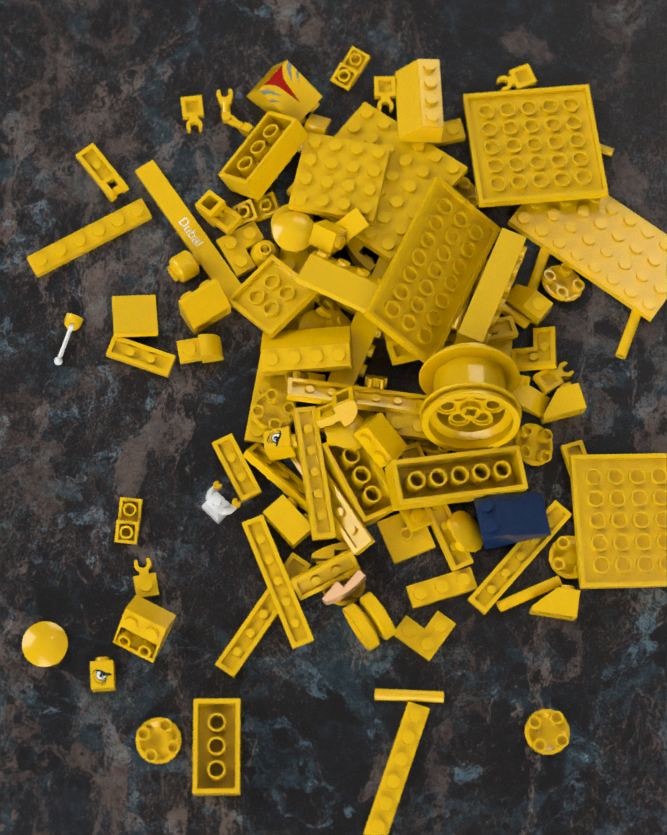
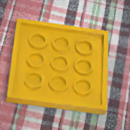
[288,132,391,225]

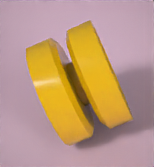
[342,592,397,652]

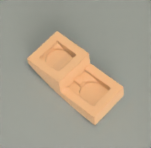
[322,570,366,605]

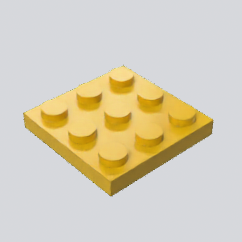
[227,254,318,339]

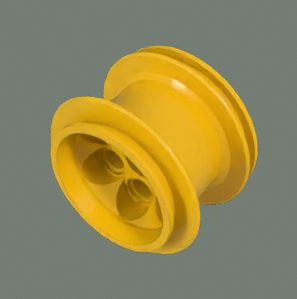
[419,343,522,452]

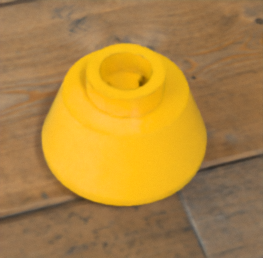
[250,240,280,267]

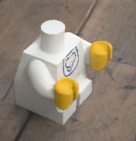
[202,481,241,524]

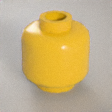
[167,250,201,283]

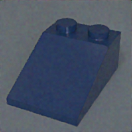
[474,493,551,549]

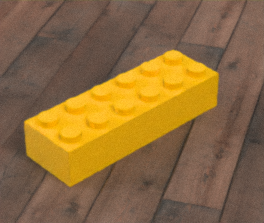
[454,228,528,345]
[385,445,528,511]

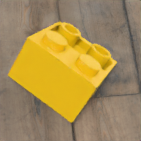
[178,277,231,335]
[113,595,176,663]

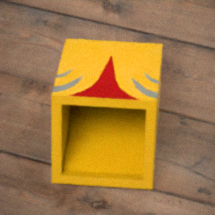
[247,60,323,125]

